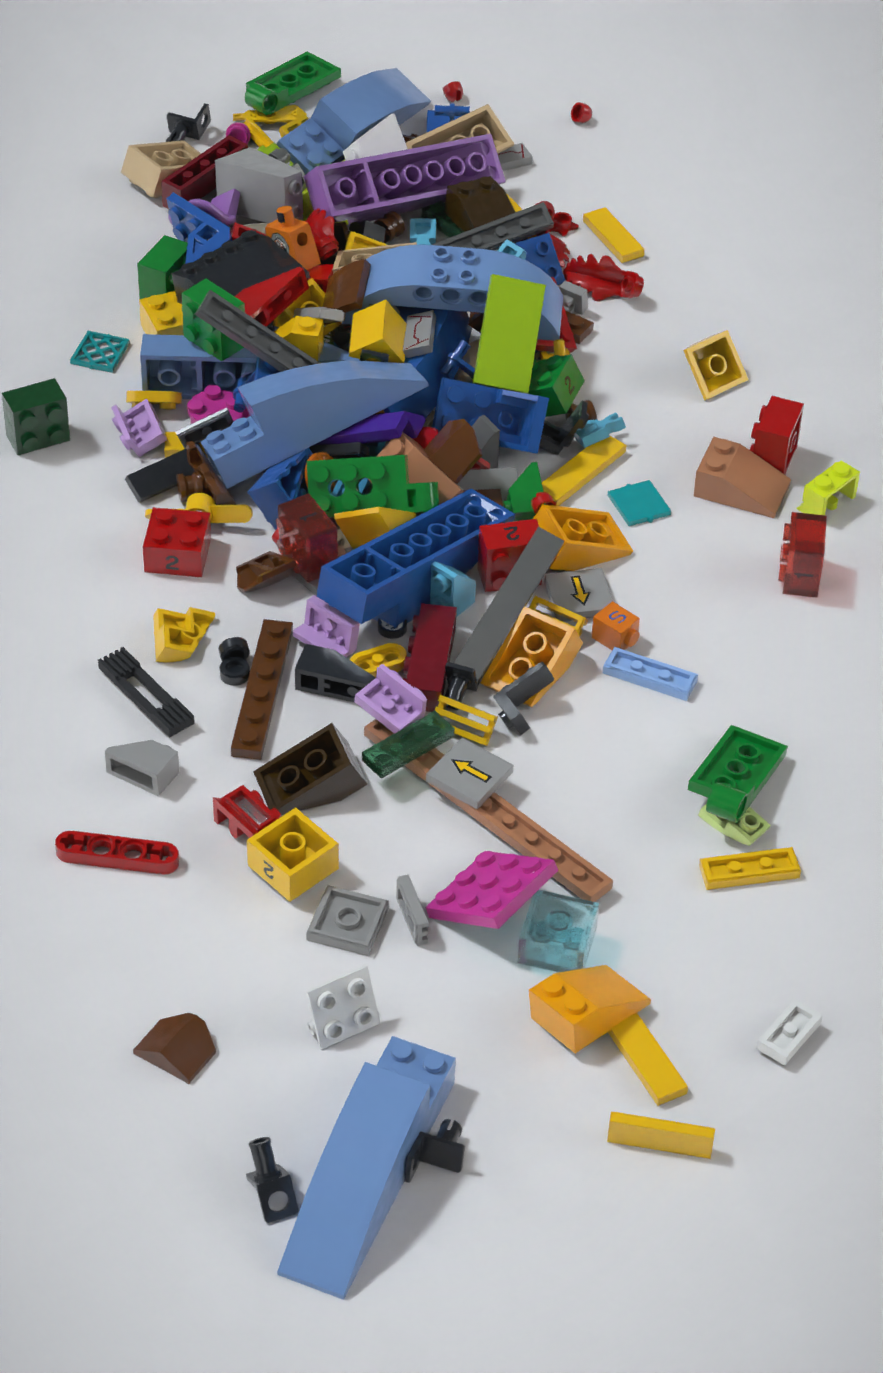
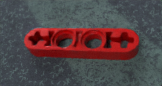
[55,831,179,874]

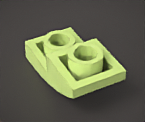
[698,805,771,846]

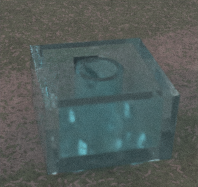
[517,890,599,972]

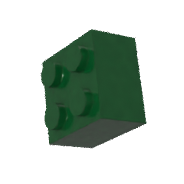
[2,378,70,456]

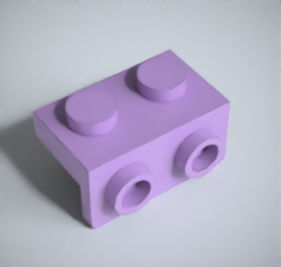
[111,399,167,457]
[293,595,360,657]
[354,664,427,738]

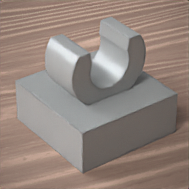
[559,281,588,315]

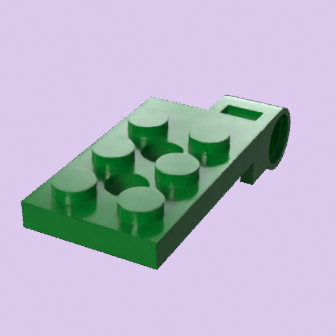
[245,51,341,115]
[307,455,439,518]
[687,725,788,823]

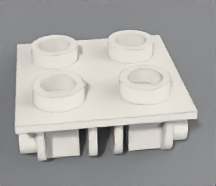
[306,965,380,1050]

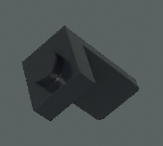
[539,400,589,455]
[493,662,554,735]

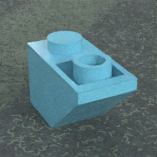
[430,561,476,616]

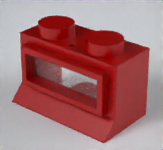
[213,785,282,838]

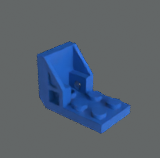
[166,192,233,264]
[432,377,549,454]

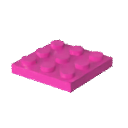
[425,851,559,929]

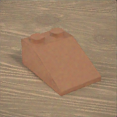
[367,432,464,517]
[693,436,791,518]

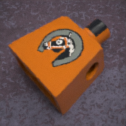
[265,206,321,270]

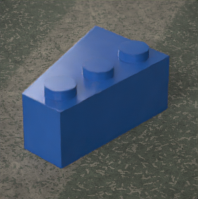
[247,448,313,530]

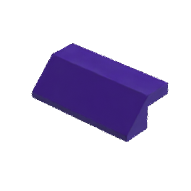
[312,411,426,446]

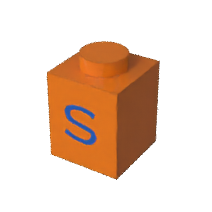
[591,601,640,650]

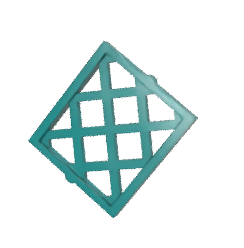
[70,330,130,373]

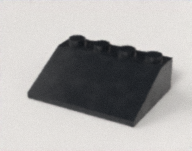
[172,230,310,304]

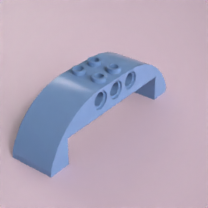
[342,245,563,341]

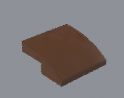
[323,258,371,325]

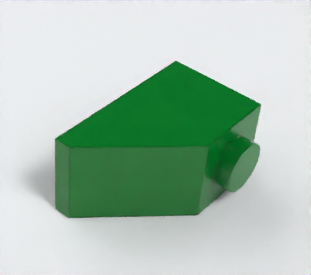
[503,462,546,522]

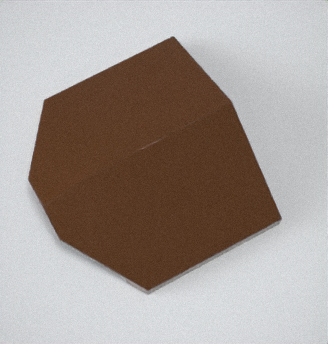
[424,419,483,484]
[236,551,297,593]
[133,1013,216,1084]

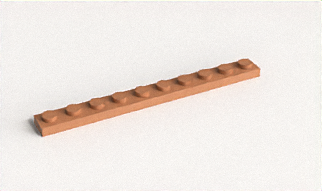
[364,719,613,906]

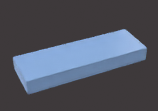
[603,647,698,701]

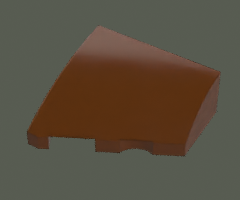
[186,441,237,505]

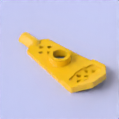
[233,105,307,124]

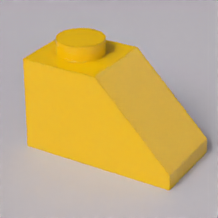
[273,316,324,362]

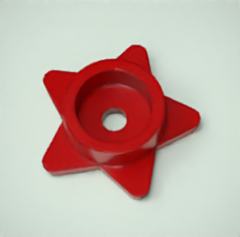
[548,212,579,237]

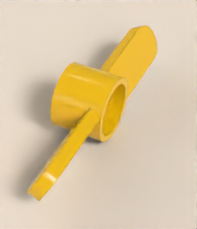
[145,493,253,523]

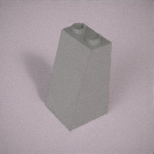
[215,147,303,223]

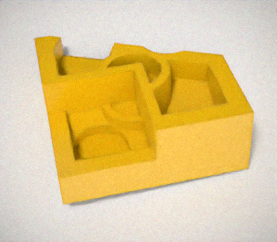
[153,607,215,662]

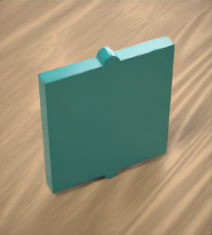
[607,480,671,526]

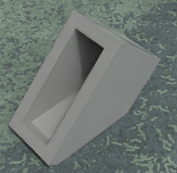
[105,740,179,796]

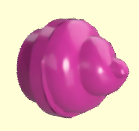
[226,122,251,144]

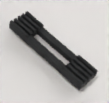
[98,647,195,738]

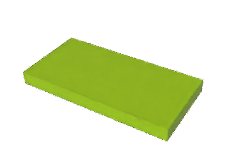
[473,274,546,394]

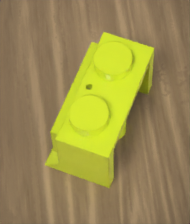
[796,460,860,524]

